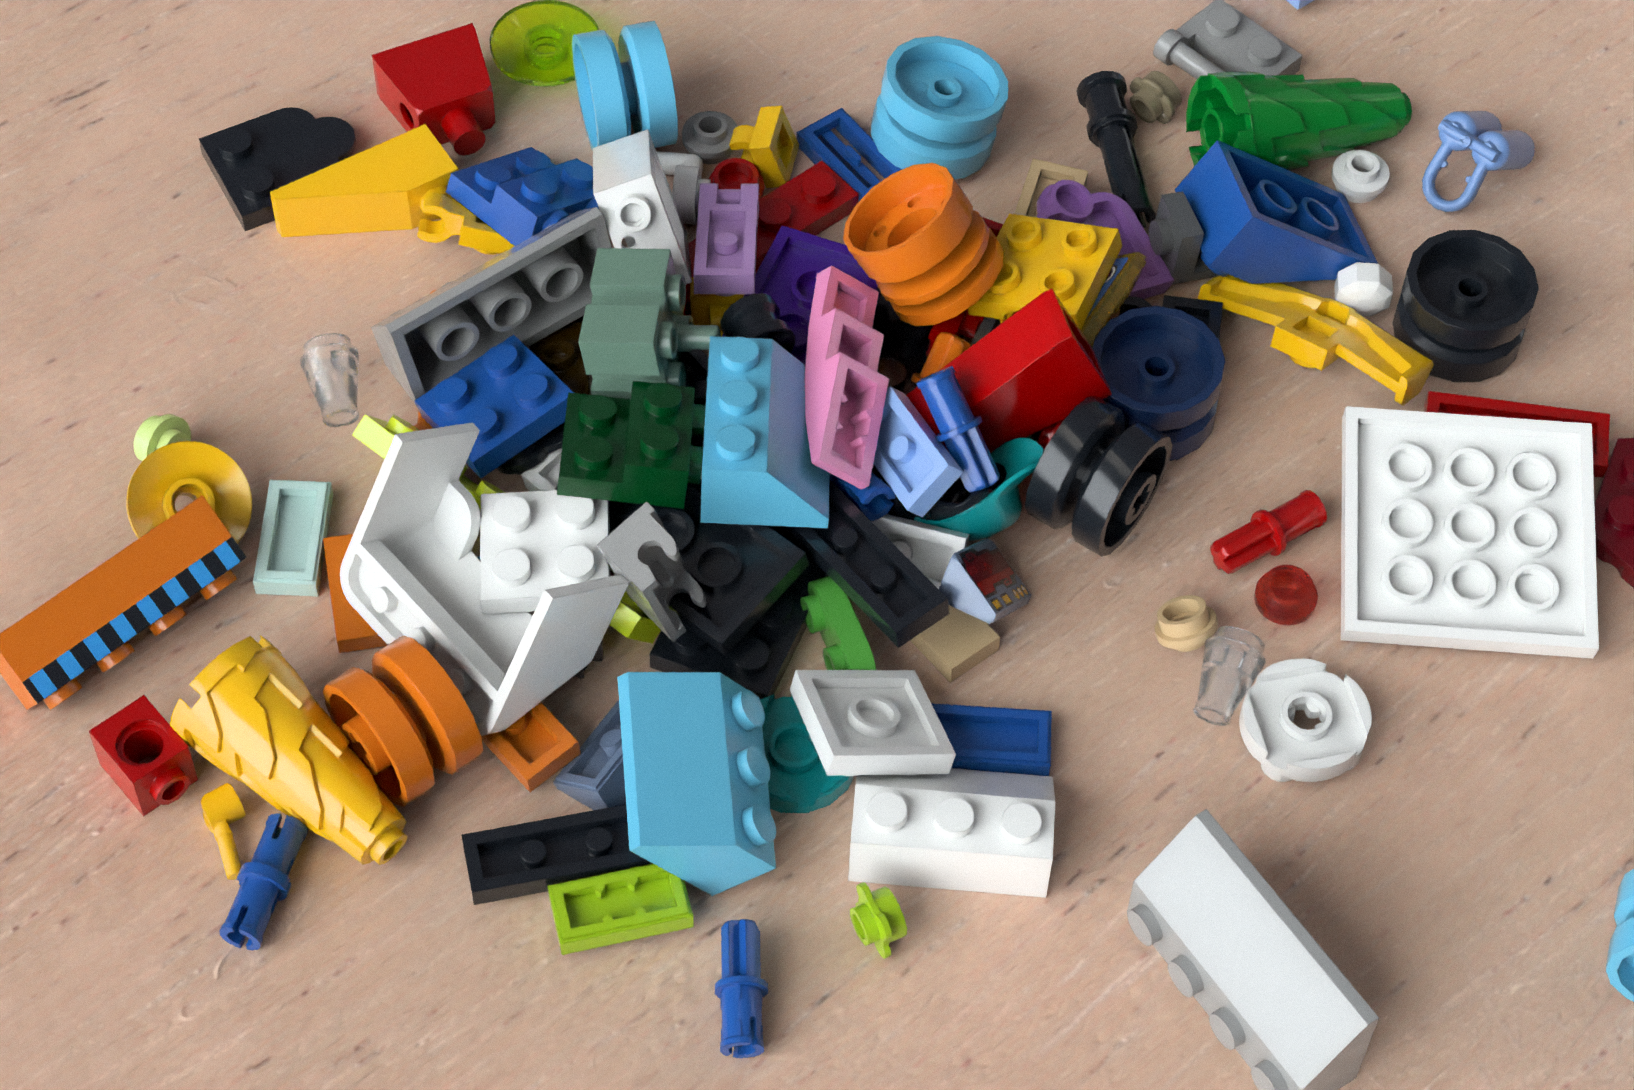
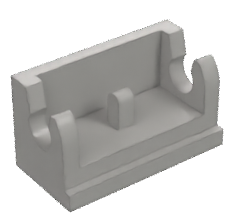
[597,502,706,642]

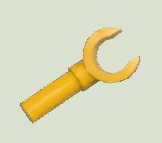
[201,783,246,880]

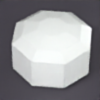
[1334,262,1393,316]

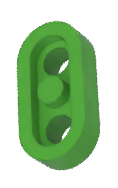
[800,576,876,670]

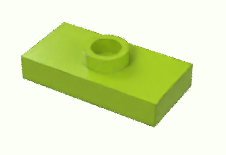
[547,864,694,955]

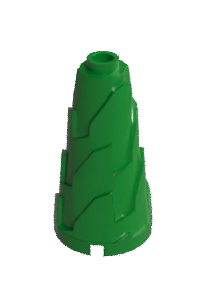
[1186,71,1412,170]

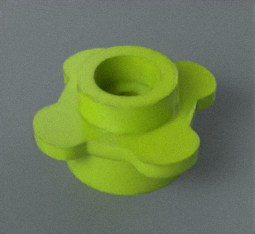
[850,882,907,959]

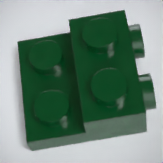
[557,381,706,509]

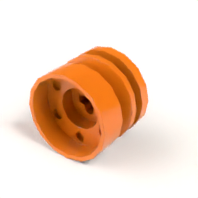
[843,163,1004,326]

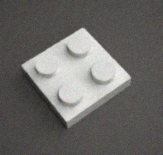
[480,490,611,614]
[790,670,956,776]

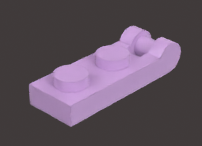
[694,183,759,297]

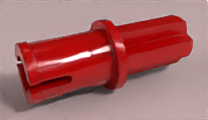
[1210,490,1327,574]

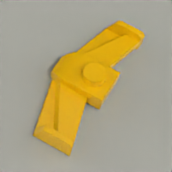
[1197,275,1434,406]

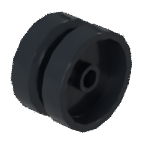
[1392,230,1539,382]
[1025,396,1172,556]

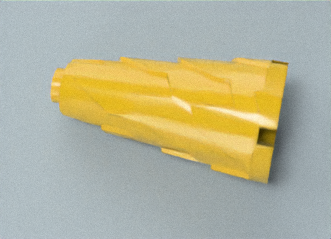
[170,635,407,865]

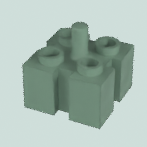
[578,248,721,399]

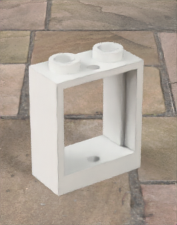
[593,129,692,284]

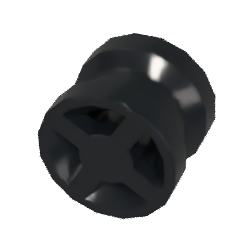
[720,293,796,353]

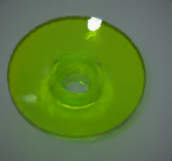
[490,0,599,87]

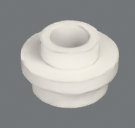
[1331,150,1390,203]

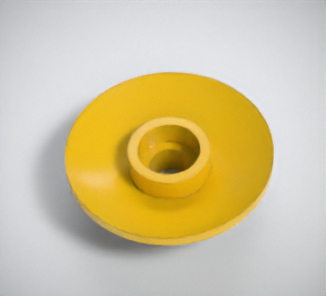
[126,441,252,544]

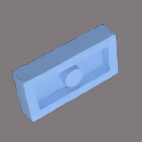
[873,386,963,517]

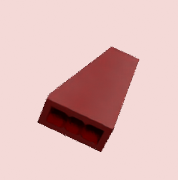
[906,288,1112,453]

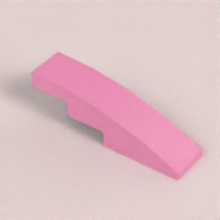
[805,265,889,490]

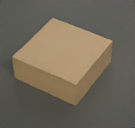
[910,605,1000,683]

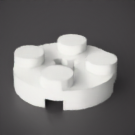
[1239,659,1372,782]

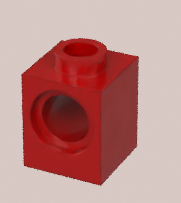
[89,695,198,817]

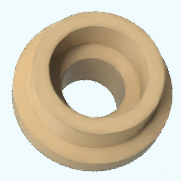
[1154,595,1218,652]

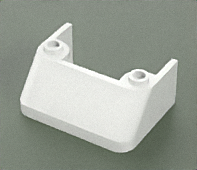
[340,423,629,736]

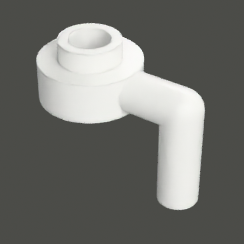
[656,151,711,225]

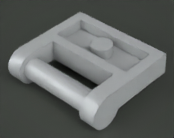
[1153,0,1302,79]

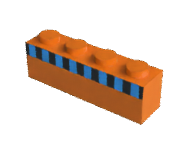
[0,495,247,710]

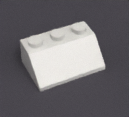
[848,768,1055,898]

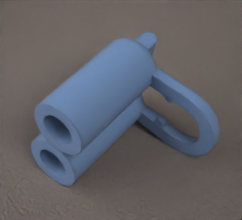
[1422,111,1535,212]

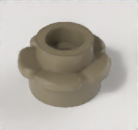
[1130,71,1182,124]

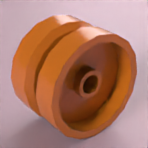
[323,636,483,807]

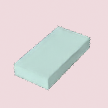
[253,480,334,597]

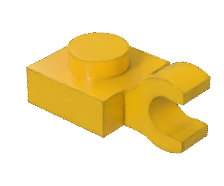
[417,193,515,255]

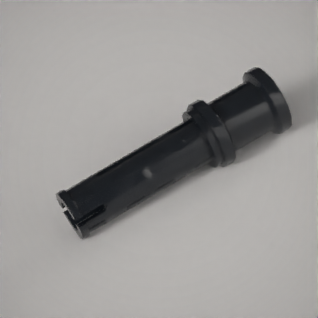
[1076,71,1156,228]

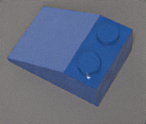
[1175,140,1378,284]

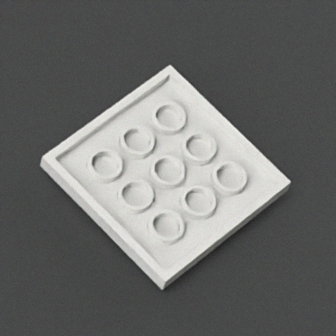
[1341,406,1599,659]

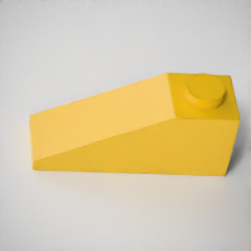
[270,124,459,237]

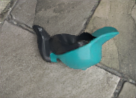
[872,438,1045,541]

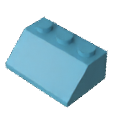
[700,336,830,528]
[617,672,776,896]

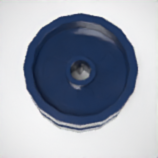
[1093,306,1225,461]

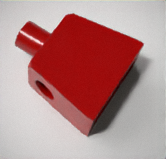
[372,23,496,156]

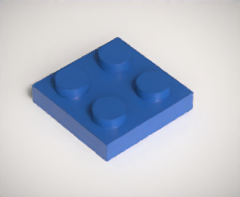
[414,334,574,478]

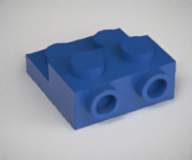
[446,147,600,246]

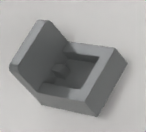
[1149,191,1217,285]

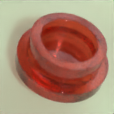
[1254,565,1318,625]

